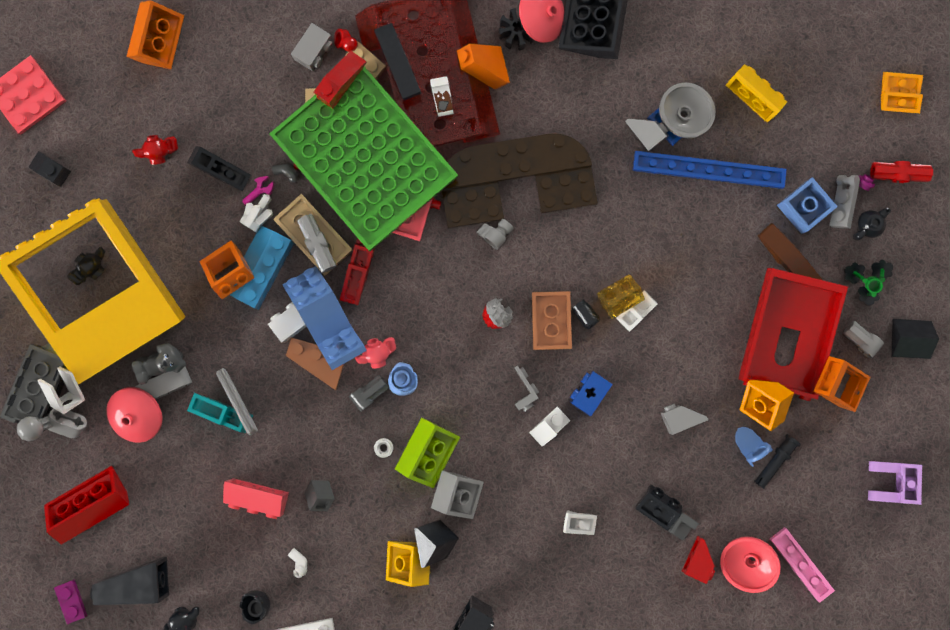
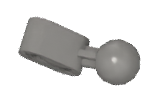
[17,408,87,441]

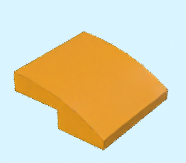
[881,72,923,114]

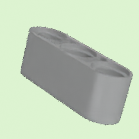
[135,366,193,400]

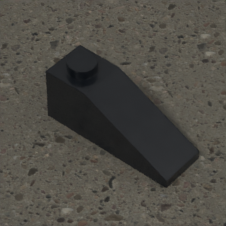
[187,146,251,191]

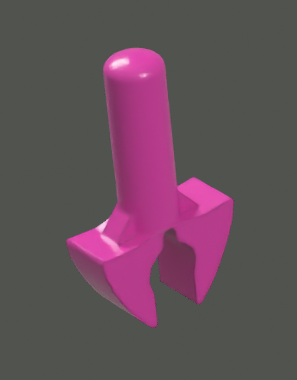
[242,176,274,205]

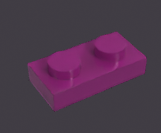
[54,579,87,624]

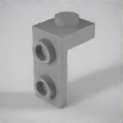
[514,365,539,411]

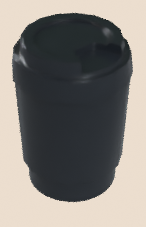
[572,299,600,330]

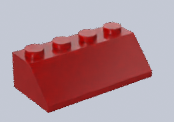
[44,466,129,545]

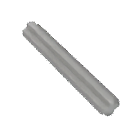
[216,368,258,435]

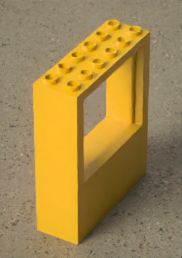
[0,198,186,385]

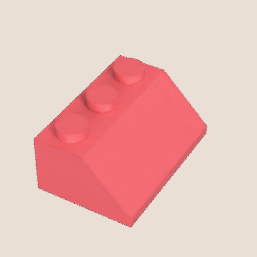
[223,478,289,519]

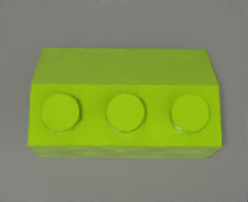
[395,417,460,488]

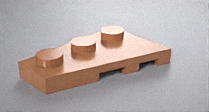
[286,337,344,390]

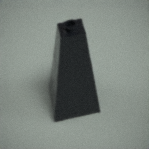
[90,557,169,605]

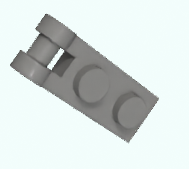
[829,175,860,229]

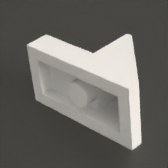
[529,407,570,446]
[563,510,597,535]

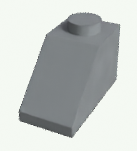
[625,119,669,151]
[661,403,708,435]

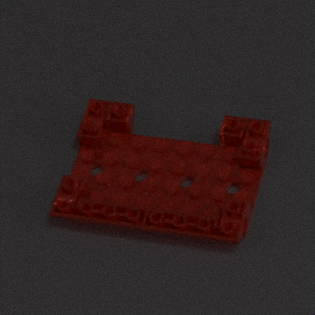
[355,0,500,147]

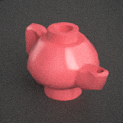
[355,337,396,369]

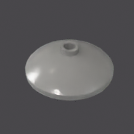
[659,83,716,138]

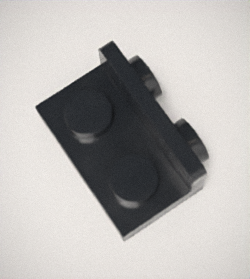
[635,484,682,531]

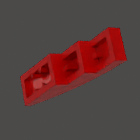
[340,238,376,305]

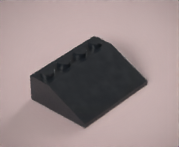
[559,0,628,59]

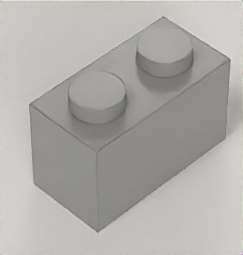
[291,23,333,71]

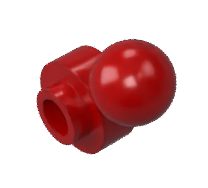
[334,29,358,52]

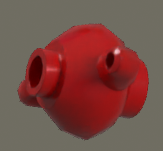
[132,135,178,165]

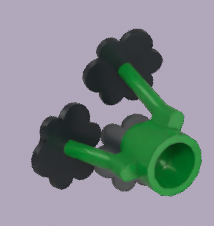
[844,259,893,306]

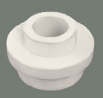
[374,438,393,458]

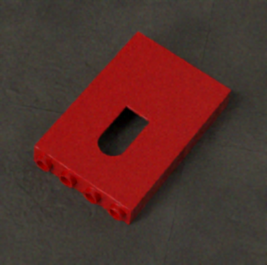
[738,268,848,401]

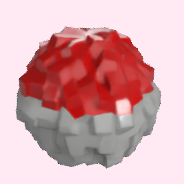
[482,298,513,329]

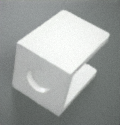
[38,366,85,414]

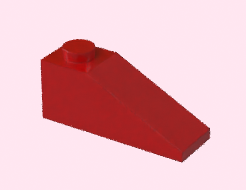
[313,51,367,109]

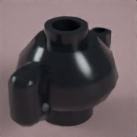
[853,208,891,241]
[67,246,105,285]
[164,607,199,630]

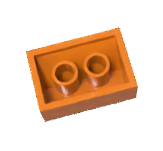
[127,0,184,69]

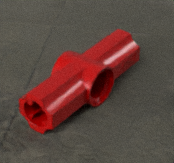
[870,161,933,183]

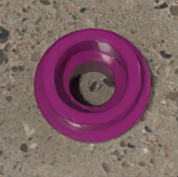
[858,174,875,191]

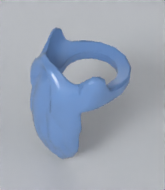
[735,427,773,467]

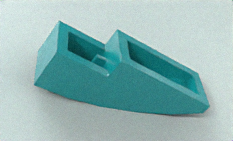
[187,393,253,433]

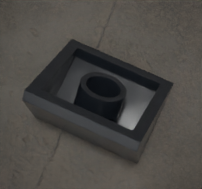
[891,319,939,359]
[414,520,459,568]

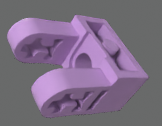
[868,461,922,505]

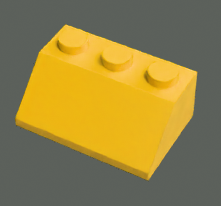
[725,64,787,123]

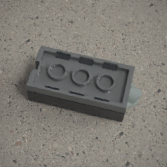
[0,343,69,431]

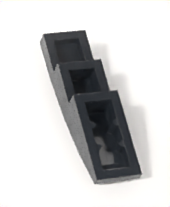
[374,23,421,101]

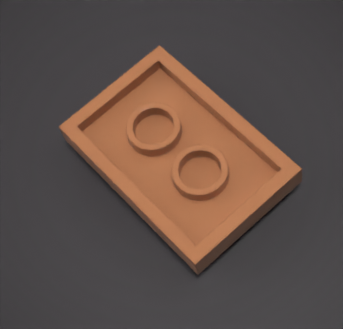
[532,291,572,350]

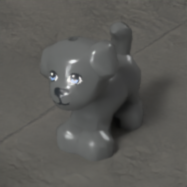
[132,343,186,385]

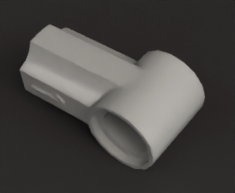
[842,321,884,359]

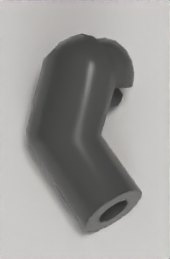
[272,164,299,182]

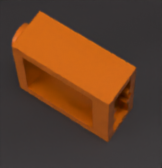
[199,240,255,299]
[813,356,871,412]

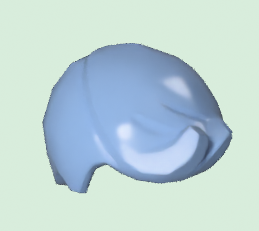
[388,362,418,396]

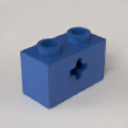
[570,371,613,416]

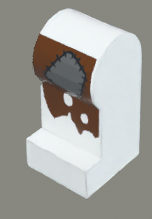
[430,76,454,117]

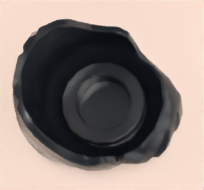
[239,590,270,625]

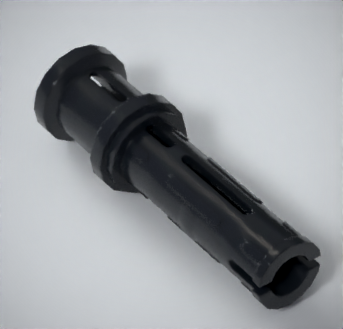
[754,434,801,489]

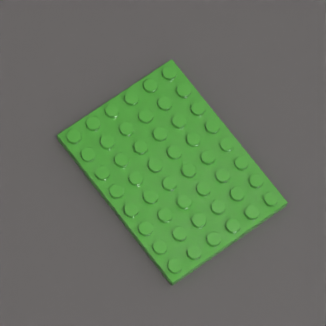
[269,66,459,252]

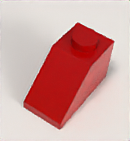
[682,536,715,584]

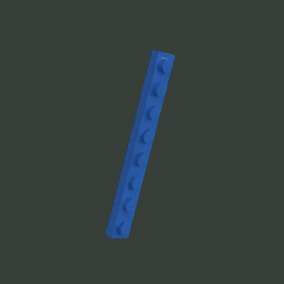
[632,151,787,189]

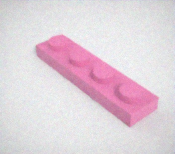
[769,527,835,603]

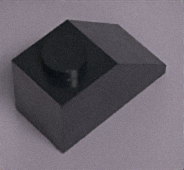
[29,151,71,187]

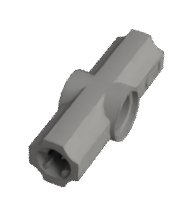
[297,214,337,273]

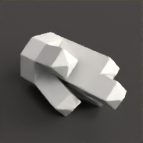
[239,194,273,233]

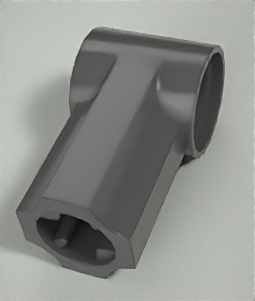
[349,375,389,412]

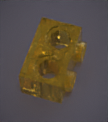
[597,274,645,319]

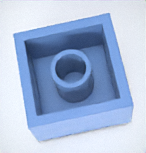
[777,177,837,234]

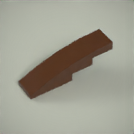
[758,223,822,280]

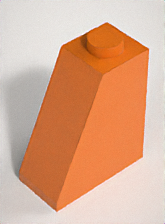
[457,44,510,89]

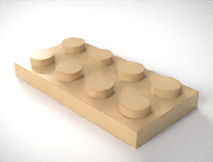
[273,194,353,276]

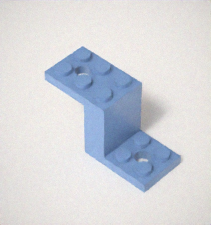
[282,266,367,370]

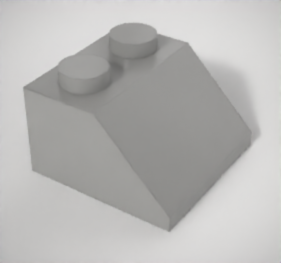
[431,471,484,519]

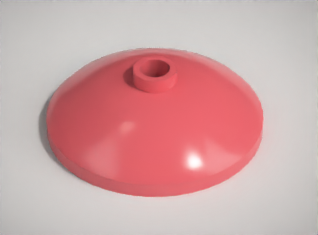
[519,0,565,43]
[107,387,162,443]
[720,537,781,593]

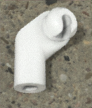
[288,548,307,578]

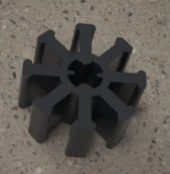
[498,8,534,51]

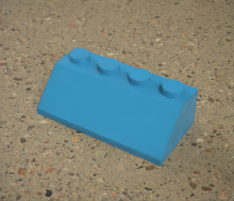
[230,226,294,310]

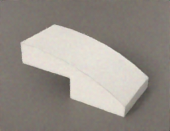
[616,290,658,332]

